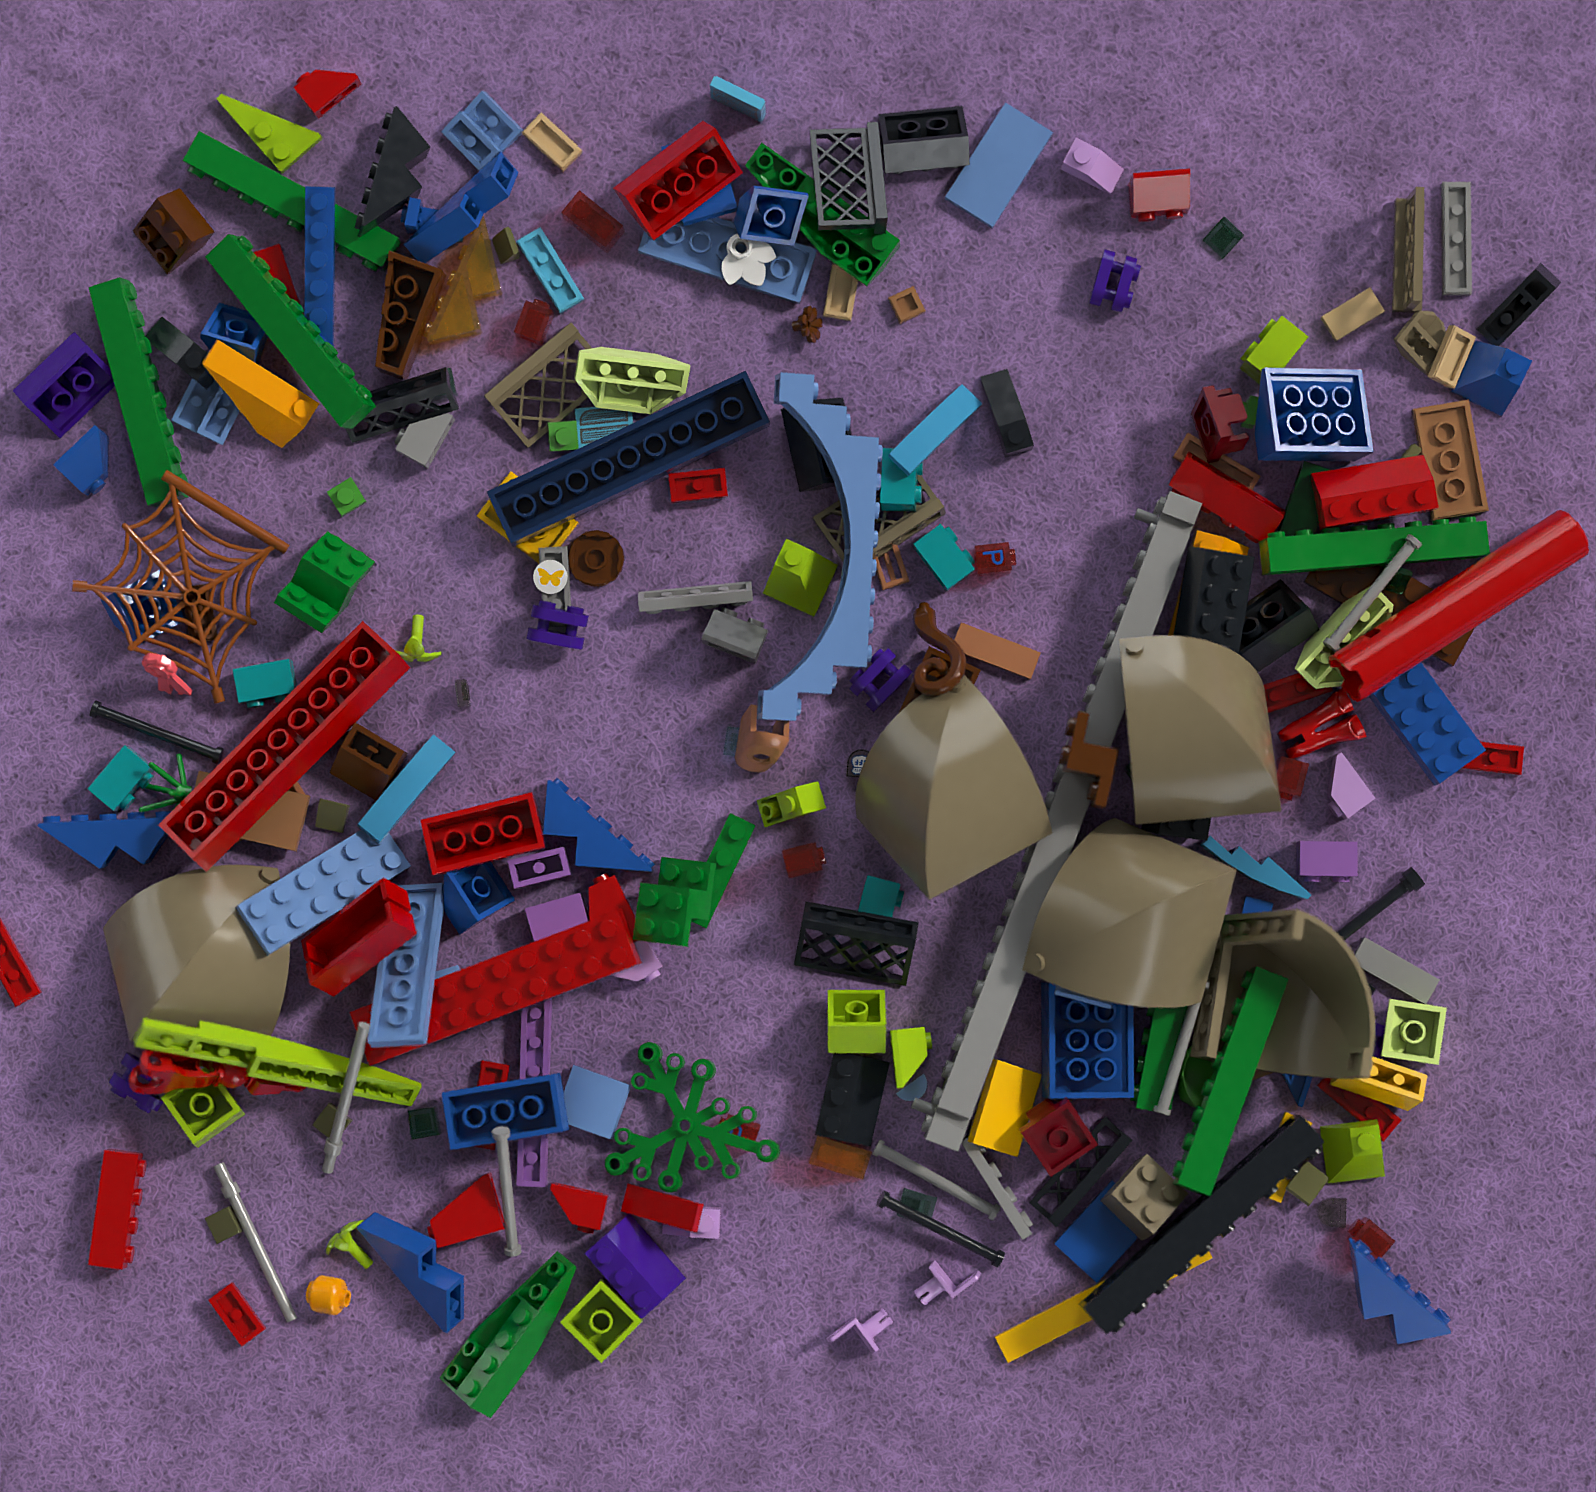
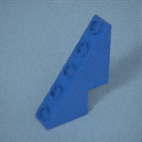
[403,151,519,263]
[543,778,655,872]
[37,811,172,869]
[357,1212,464,1334]
[1348,1238,1451,1344]

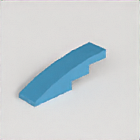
[888,384,983,476]
[357,734,455,843]
[1200,836,1311,899]

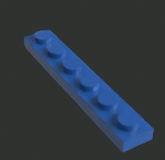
[304,186,335,347]

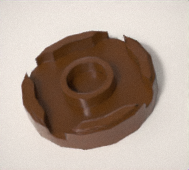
[568,530,625,587]

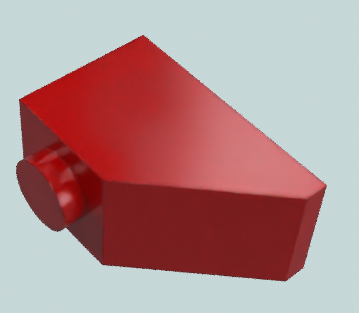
[293,69,362,119]
[550,1182,609,1234]

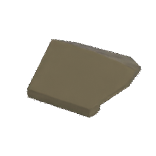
[1393,310,1446,376]

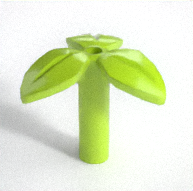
[395,615,442,662]
[325,1220,374,1269]

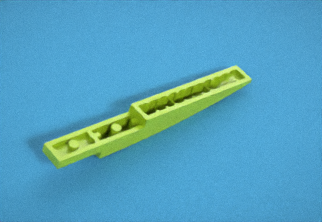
[134,1018,422,1106]

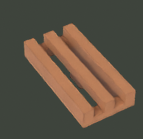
[875,532,909,591]

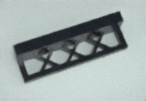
[345,367,459,443]
[1029,1116,1133,1227]

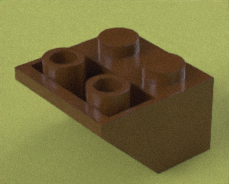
[133,188,215,274]
[329,722,408,801]

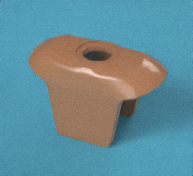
[734,704,790,773]

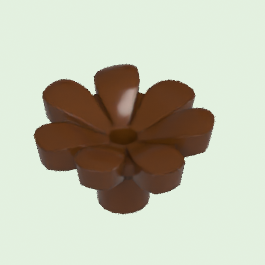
[792,306,823,343]

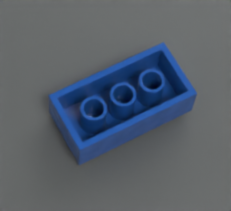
[1369,662,1486,786]
[441,1073,569,1150]

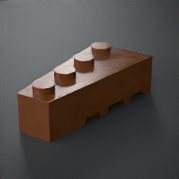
[375,251,446,381]

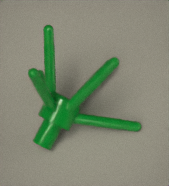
[139,753,192,813]

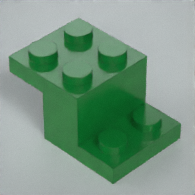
[274,531,375,633]
[633,857,716,947]

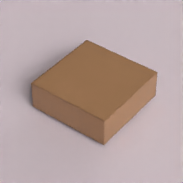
[888,286,926,324]

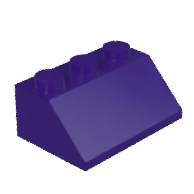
[13,332,115,438]
[585,1214,686,1319]

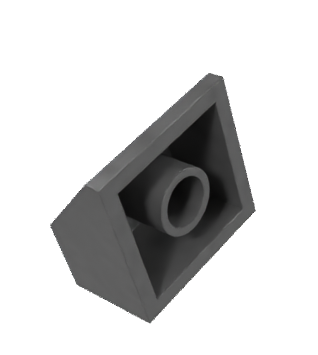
[701,607,768,664]

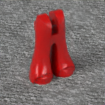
[1277,688,1367,760]

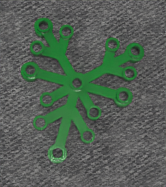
[605,1042,780,1193]

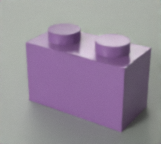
[1296,841,1358,882]
[508,847,572,889]
[525,893,589,941]

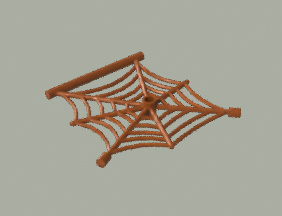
[71,470,289,704]

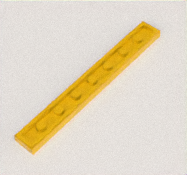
[994,1252,1212,1363]

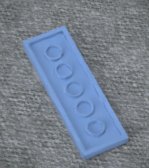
[638,217,817,305]
[236,830,411,956]
[368,883,444,1047]

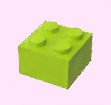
[1239,316,1309,385]
[827,990,886,1054]
[161,1067,245,1148]
[560,1278,643,1363]

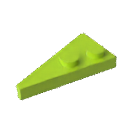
[216,94,323,174]

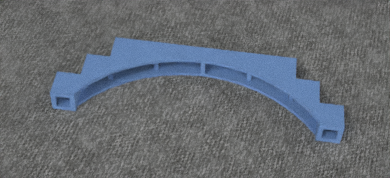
[757,372,883,721]

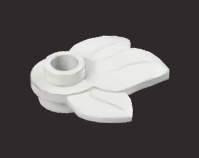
[722,234,776,286]

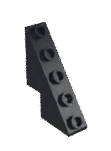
[354,106,430,238]

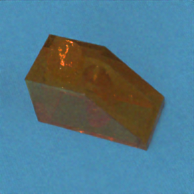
[809,1135,872,1179]

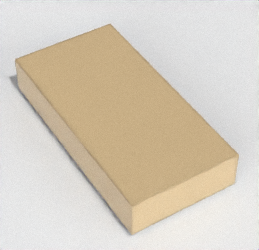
[522,112,583,172]
[823,263,858,321]
[1321,288,1385,342]
[1427,325,1476,389]

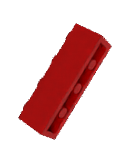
[1169,451,1285,544]
[88,1149,147,1270]

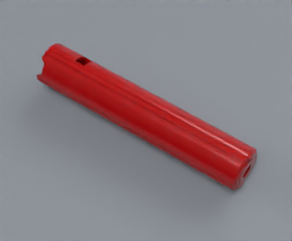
[1328,510,1589,702]

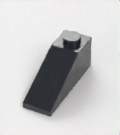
[1476,263,1561,346]
[145,316,215,390]
[980,369,1034,458]

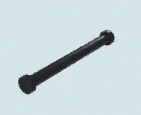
[89,700,224,764]
[876,1190,1005,1267]

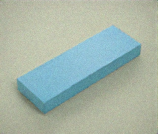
[516,227,584,315]

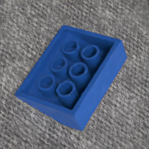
[1254,368,1374,461]
[1041,982,1134,1099]

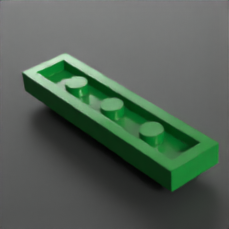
[691,813,756,928]

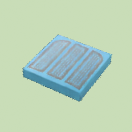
[710,76,766,123]
[575,407,633,448]

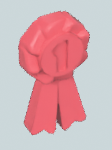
[142,653,193,696]

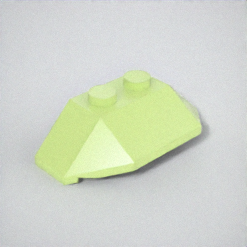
[574,347,691,414]
[1295,586,1393,689]

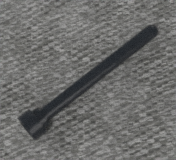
[1336,867,1425,941]

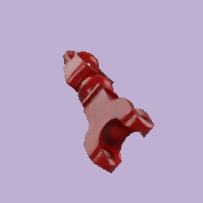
[128,1049,306,1095]

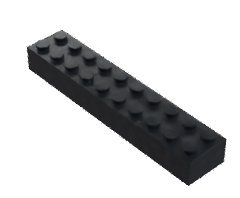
[1141,546,1255,841]
[1079,1114,1325,1335]

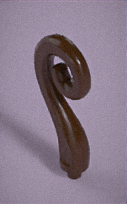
[913,602,966,696]

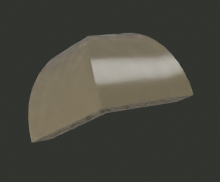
[1119,635,1282,824]
[855,675,1052,900]
[1022,818,1237,1008]
[103,864,290,1042]
[1190,909,1375,1079]

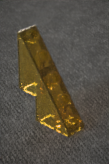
[423,216,503,346]

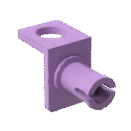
[914,1260,981,1305]
[826,1308,893,1352]

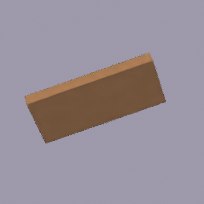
[1412,399,1489,521]
[194,771,311,852]

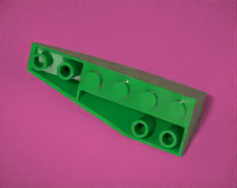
[745,143,900,287]
[439,1251,576,1418]

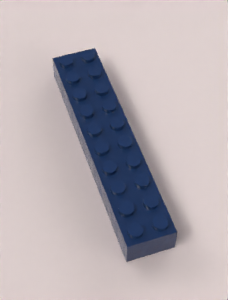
[487,371,770,547]

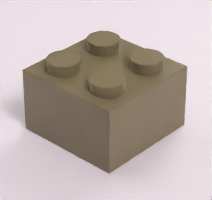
[1100,1154,1189,1240]

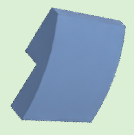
[441,91,524,171]
[171,378,240,446]
[564,1065,631,1139]

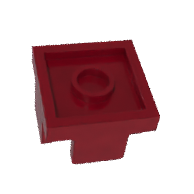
[1191,385,1249,463]
[1019,1097,1098,1177]

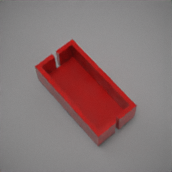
[301,877,417,997]

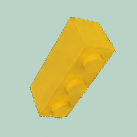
[1330,1057,1427,1111]

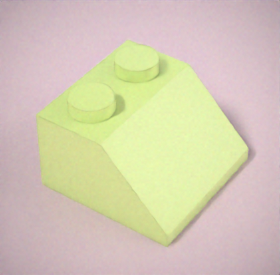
[1381,999,1447,1065]

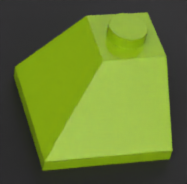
[763,539,838,617]
[890,1027,932,1088]
[1320,1119,1385,1184]

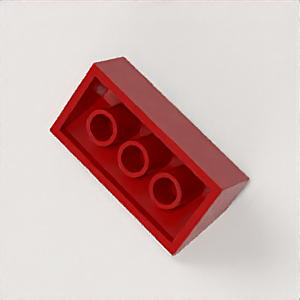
[613,121,743,241]
[1310,455,1439,530]
[420,792,545,876]

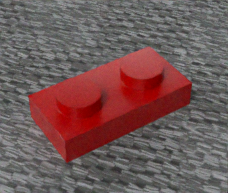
[668,468,728,503]
[208,1282,267,1347]

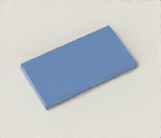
[945,102,1053,229]

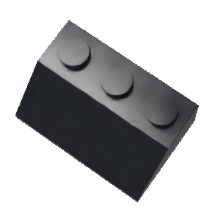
[878,106,970,174]
[781,398,852,492]
[1239,579,1319,672]
[815,1053,890,1146]

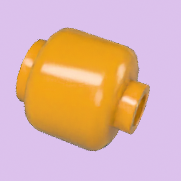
[306,1275,351,1315]

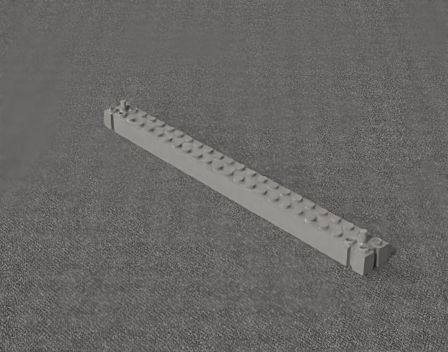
[912,491,1202,1151]

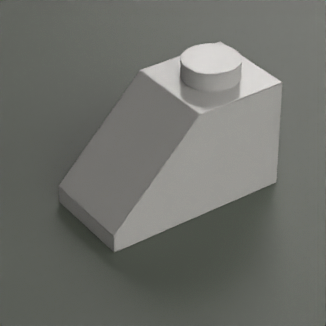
[395,413,455,469]

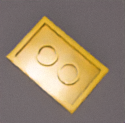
[477,472,579,564]
[967,1059,1042,1157]

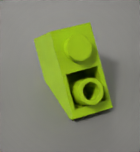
[756,781,826,827]

